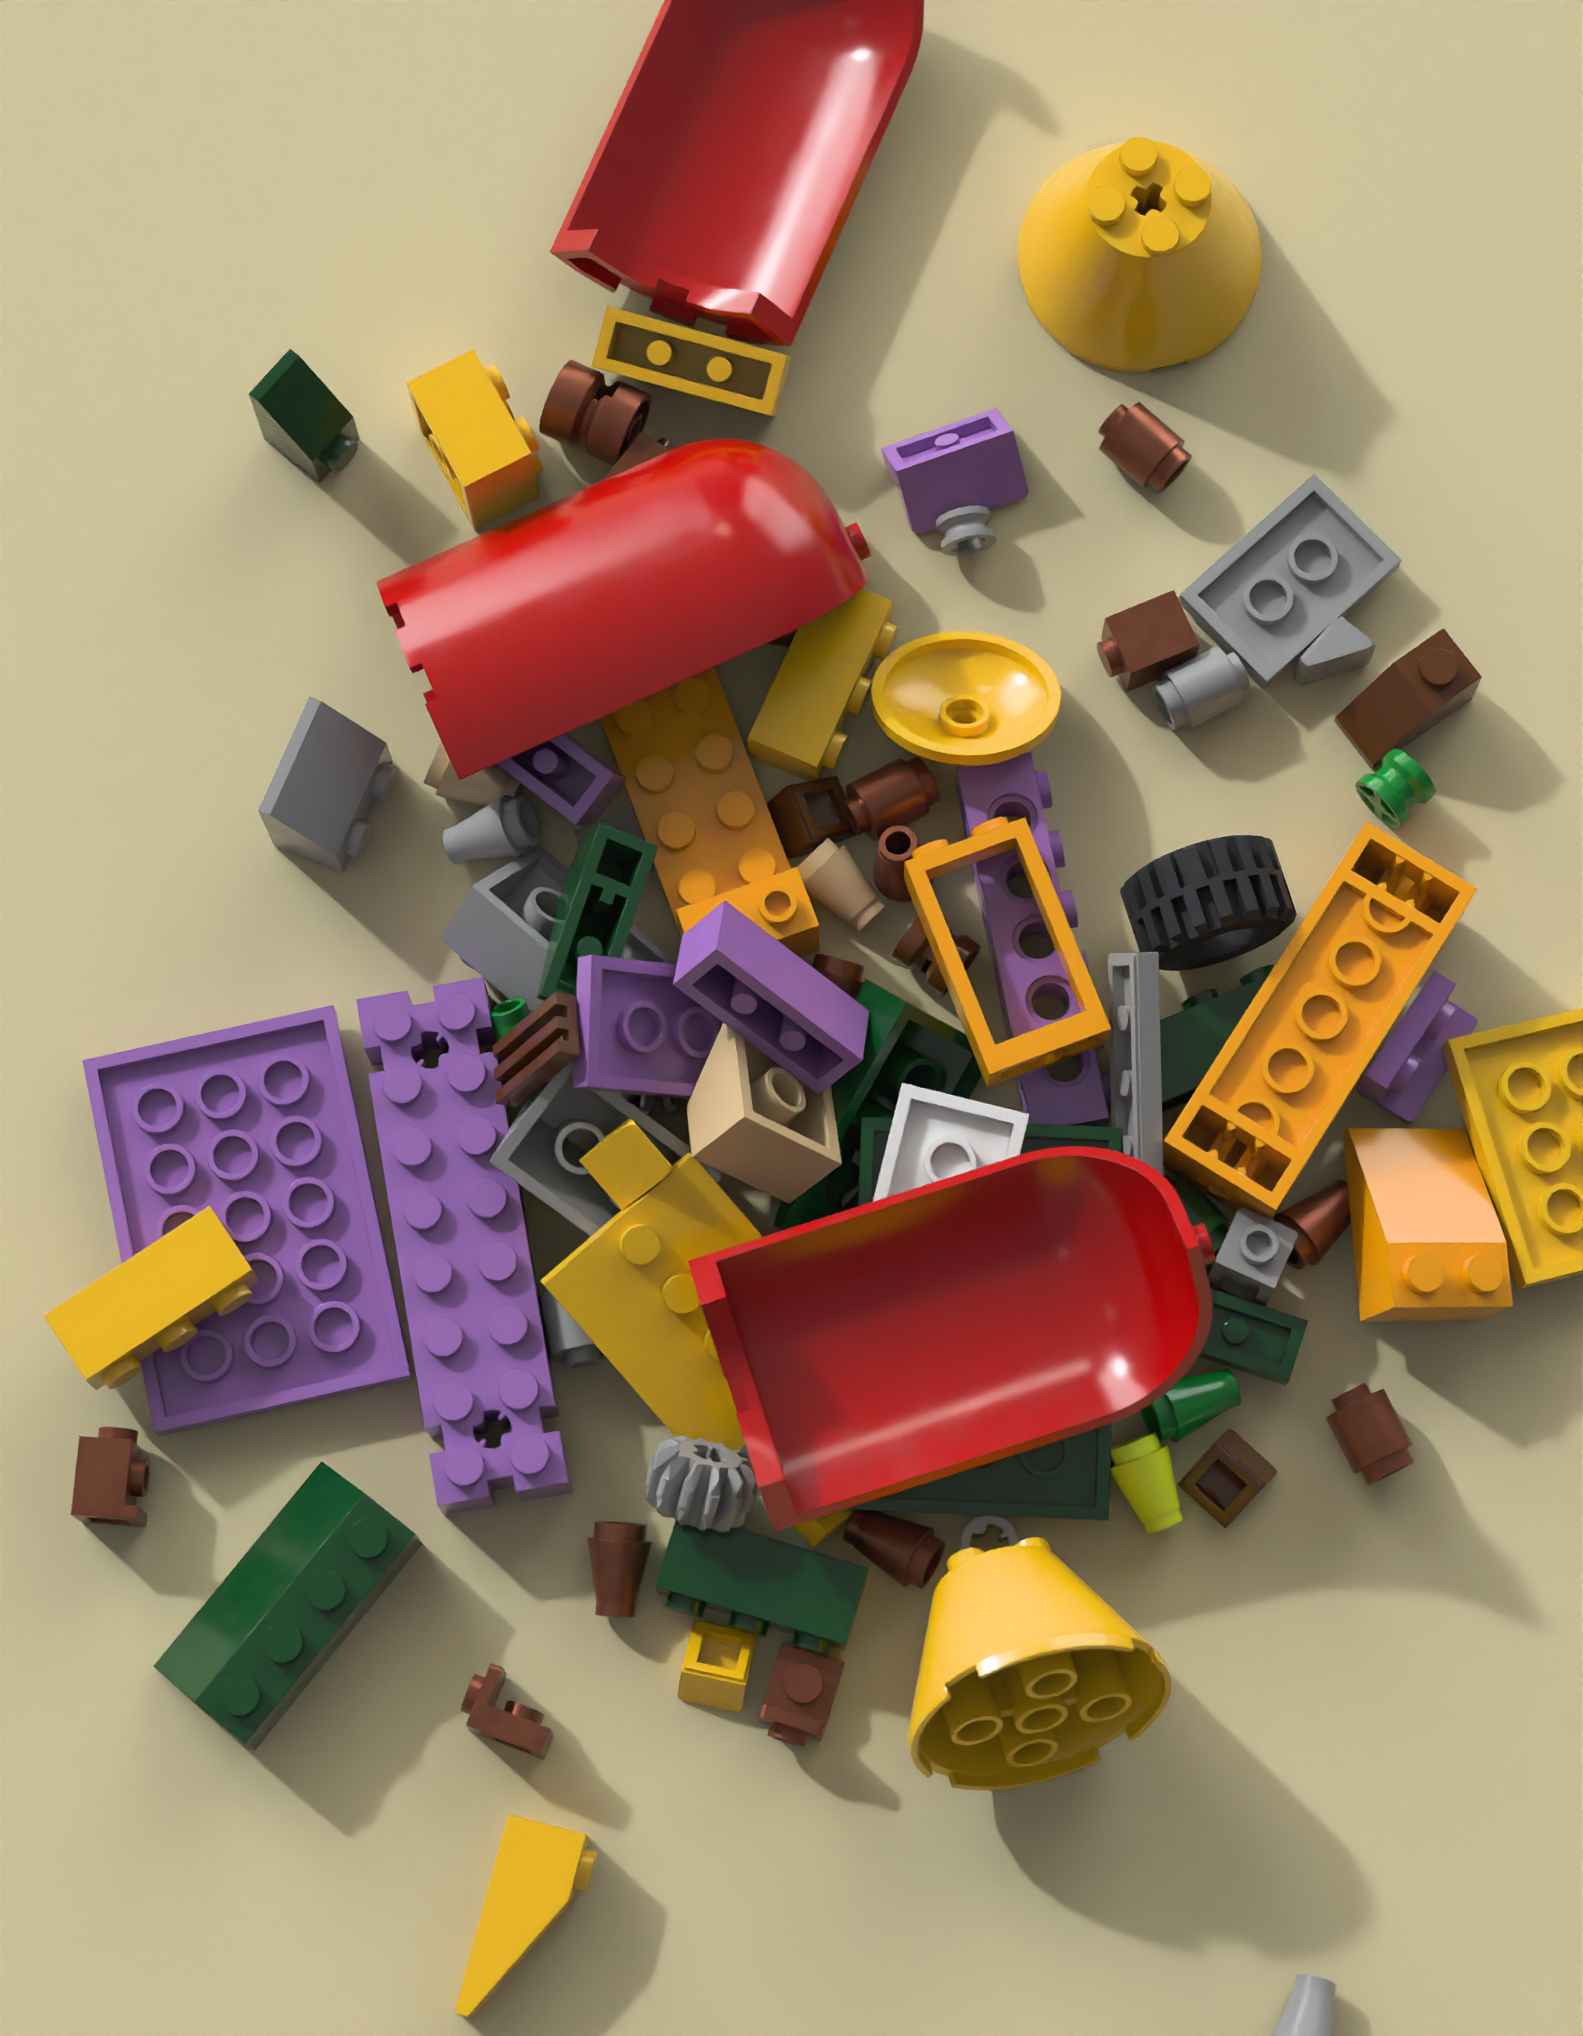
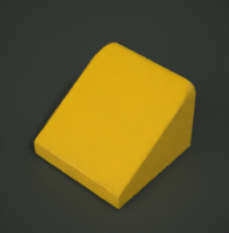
[579,1118,675,1210]
[678,1619,758,1712]

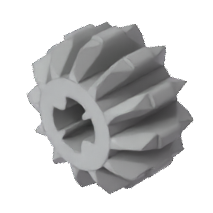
[645,1435,758,1532]

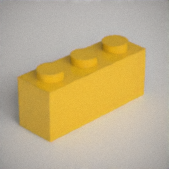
[591,306,792,416]
[747,589,899,781]
[44,1206,260,1390]

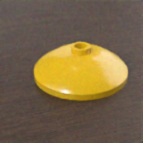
[871,631,1061,767]

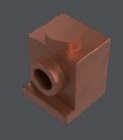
[71,1427,150,1527]

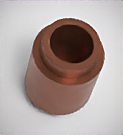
[1098,402,1192,493]
[841,757,940,841]
[1326,1383,1414,1485]

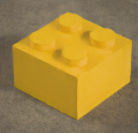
[406,349,543,531]

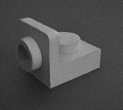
[1207,1208,1298,1307]

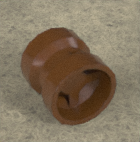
[892,917,981,996]

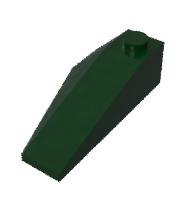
[773,979,982,1231]

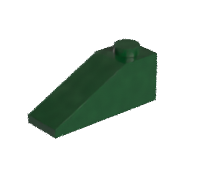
[537,822,658,1001]

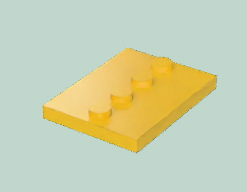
[1441,1008,1583,1290]
[540,1152,762,1451]

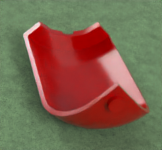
[550,0,924,346]
[376,438,871,780]
[688,1146,1216,1532]

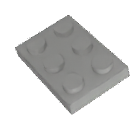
[1179,474,1401,689]

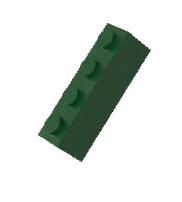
[153,1461,423,1750]

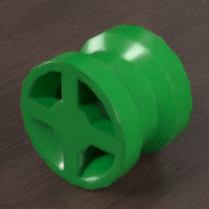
[1355,749,1436,829]

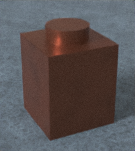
[1097,590,1200,693]

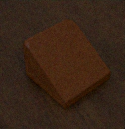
[767,776,857,859]
[1177,1429,1277,1529]

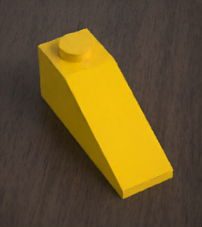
[455,1814,597,2018]

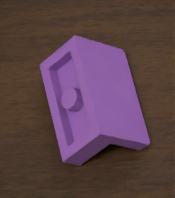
[881,408,1029,535]

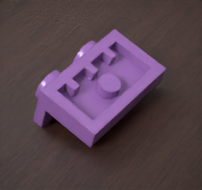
[1356,970,1478,1124]

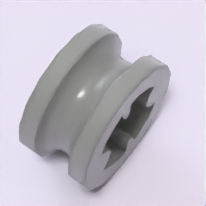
[936,505,996,556]
[960,1515,1019,1551]

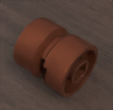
[539,360,652,466]

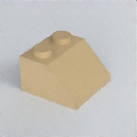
[686,1023,842,1203]

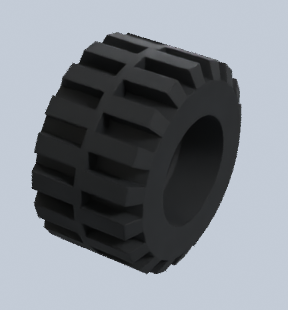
[1120,835,1297,971]

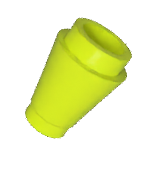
[1110,1432,1184,1534]

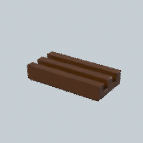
[493,992,580,1108]

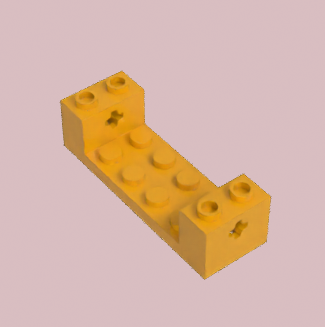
[599,667,820,958]
[1163,821,1478,1220]

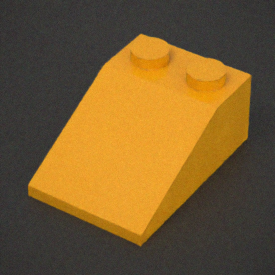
[1343,1128,1513,1322]

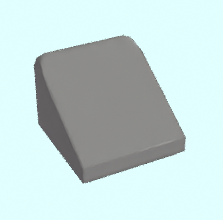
[1295,616,1376,686]

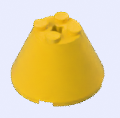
[1017,137,1262,374]
[907,1537,1171,1790]

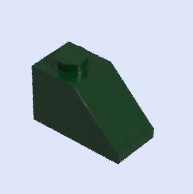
[249,349,360,484]

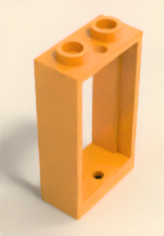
[904,817,1111,1088]

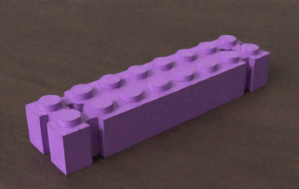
[356,977,572,1515]

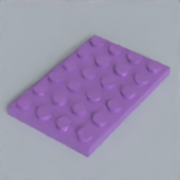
[82,1005,412,1436]

